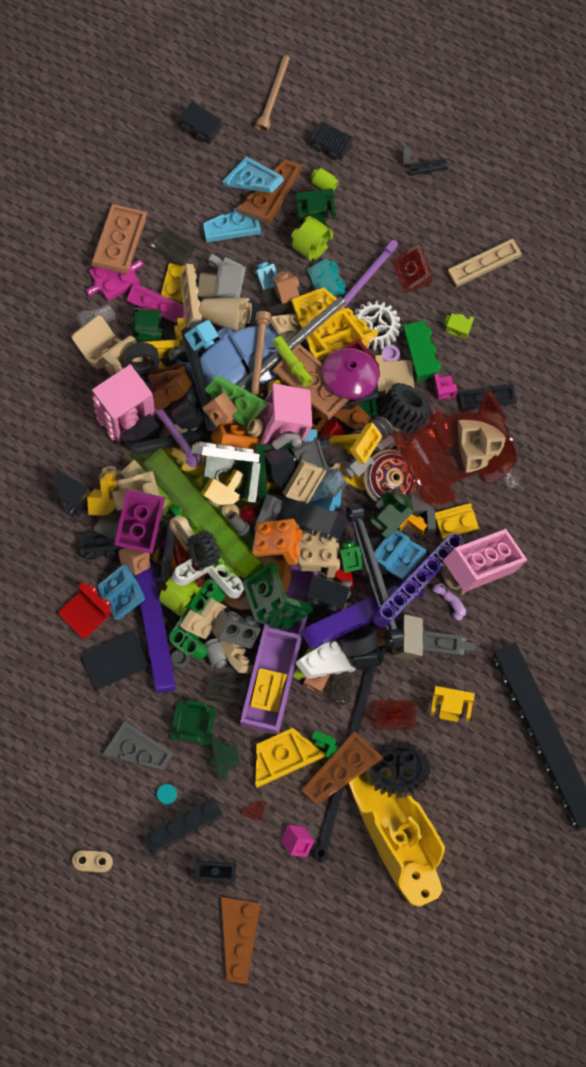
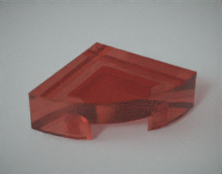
[242,801,267,822]

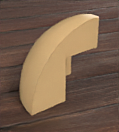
[458,420,506,473]

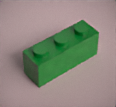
[403,321,441,382]

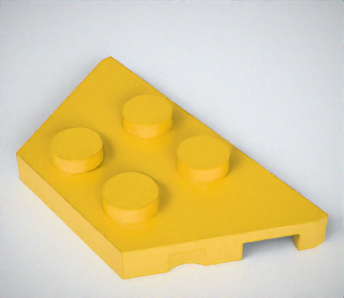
[255,728,326,788]

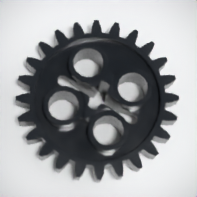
[366,742,430,798]

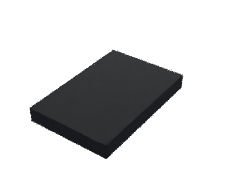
[80,631,150,690]

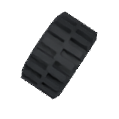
[379,383,431,433]

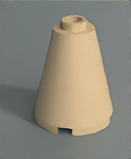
[199,297,252,332]

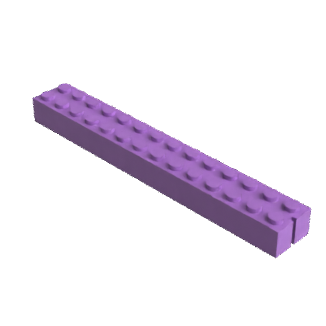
[240,471,342,735]

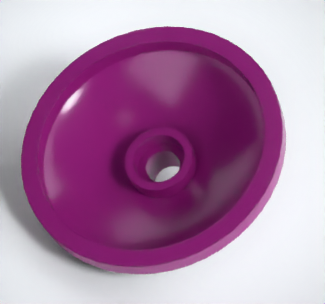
[322,348,379,399]

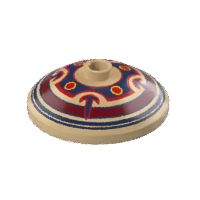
[363,450,417,502]

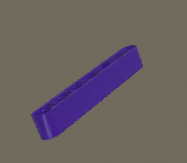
[373,533,463,627]
[136,562,176,694]
[301,582,424,649]

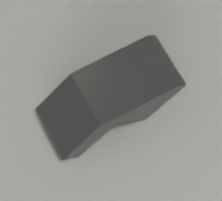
[410,492,436,534]

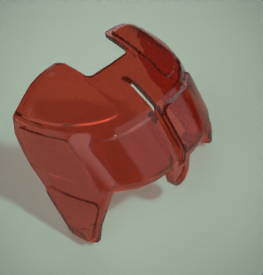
[391,389,518,505]

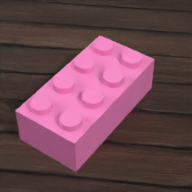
[443,529,527,592]

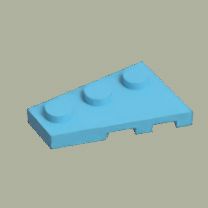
[222,156,284,193]
[203,208,261,243]

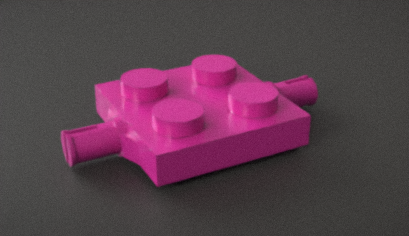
[85,259,144,302]

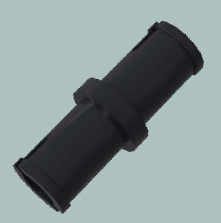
[410,158,448,176]

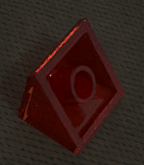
[392,243,433,293]
[375,700,416,730]

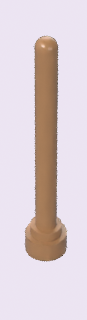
[255,55,290,132]
[251,311,271,396]

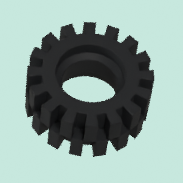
[186,531,221,569]

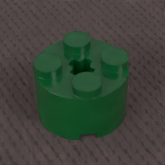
[132,308,162,343]

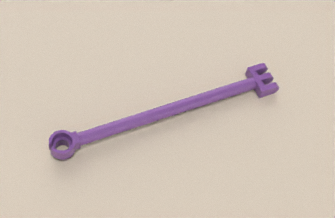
[304,240,398,348]
[140,376,202,467]

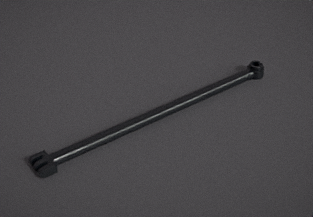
[313,645,387,863]

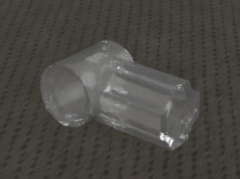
[76,303,116,328]

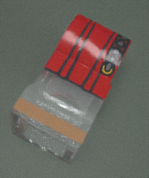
[319,419,346,457]

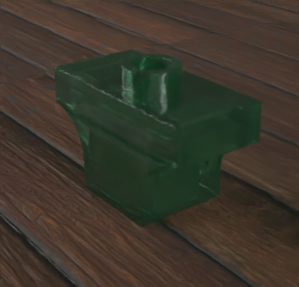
[210,738,240,781]

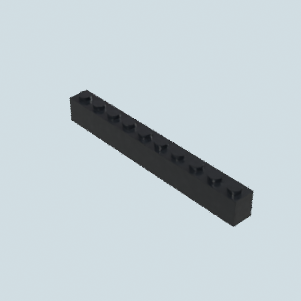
[492,642,586,832]

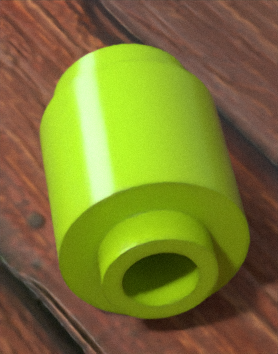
[311,168,339,191]

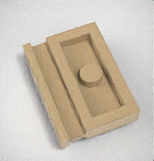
[283,460,326,504]

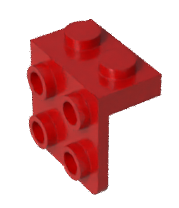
[59,582,112,639]

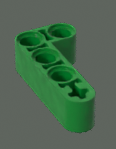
[170,579,226,660]

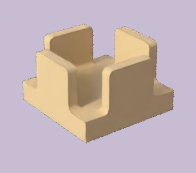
[112,471,160,510]

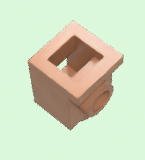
[303,674,331,695]

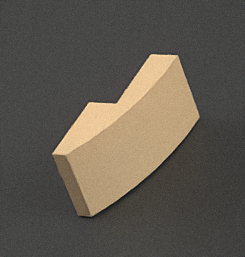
[221,641,254,674]

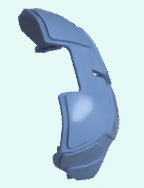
[175,316,288,420]

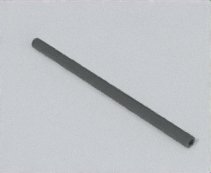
[237,297,346,390]

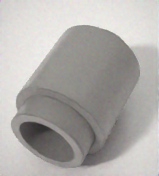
[205,638,228,669]

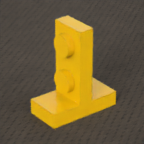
[329,423,383,464]

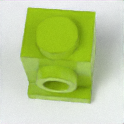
[444,313,474,340]

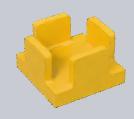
[430,686,475,722]

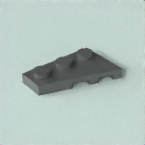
[103,721,174,770]

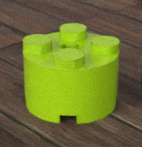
[291,216,333,261]
[159,573,202,617]

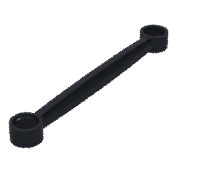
[345,503,404,650]

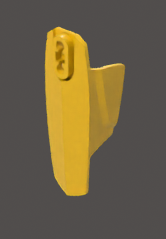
[348,771,445,907]

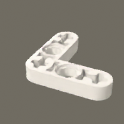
[172,557,244,598]

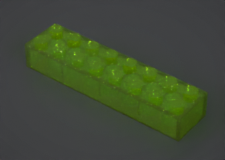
[144,448,263,579]

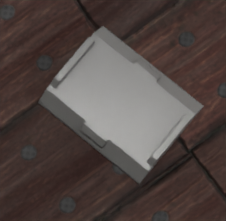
[214,262,246,298]

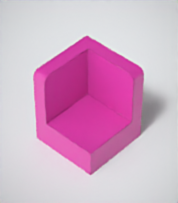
[433,373,457,400]
[281,825,314,857]

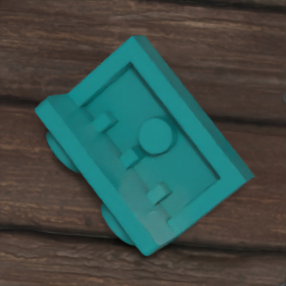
[307,259,346,296]

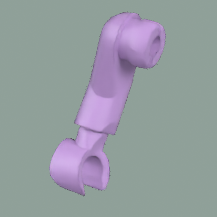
[431,583,466,621]

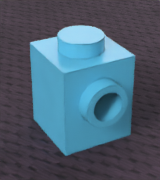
[184,320,219,351]

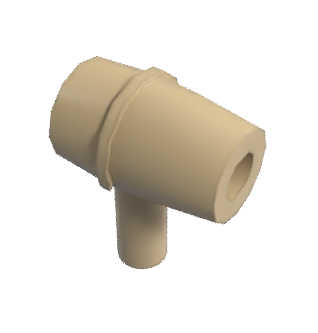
[208,500,239,521]

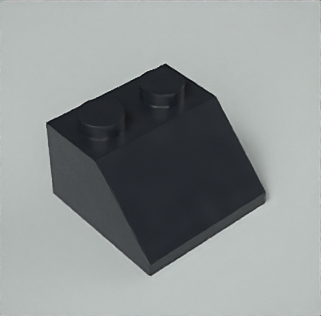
[55,469,90,517]

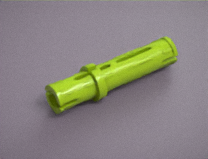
[272,336,313,387]

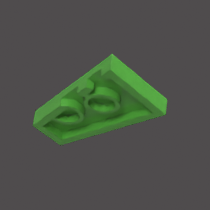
[205,375,269,429]

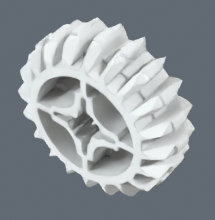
[354,300,401,350]

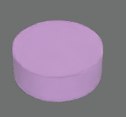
[381,345,400,362]

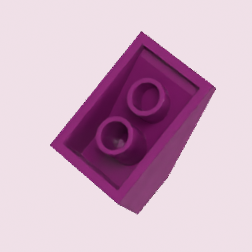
[114,489,165,554]

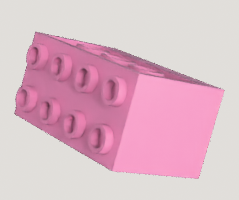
[92,364,156,444]
[256,383,312,444]

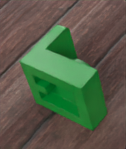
[339,541,364,573]
[311,731,339,760]

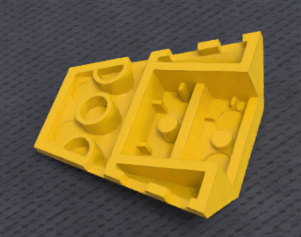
[291,287,378,364]

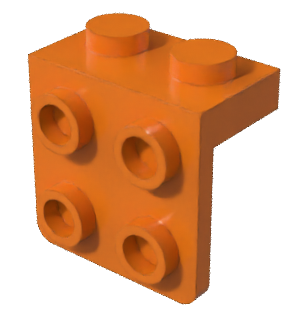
[252,519,303,565]

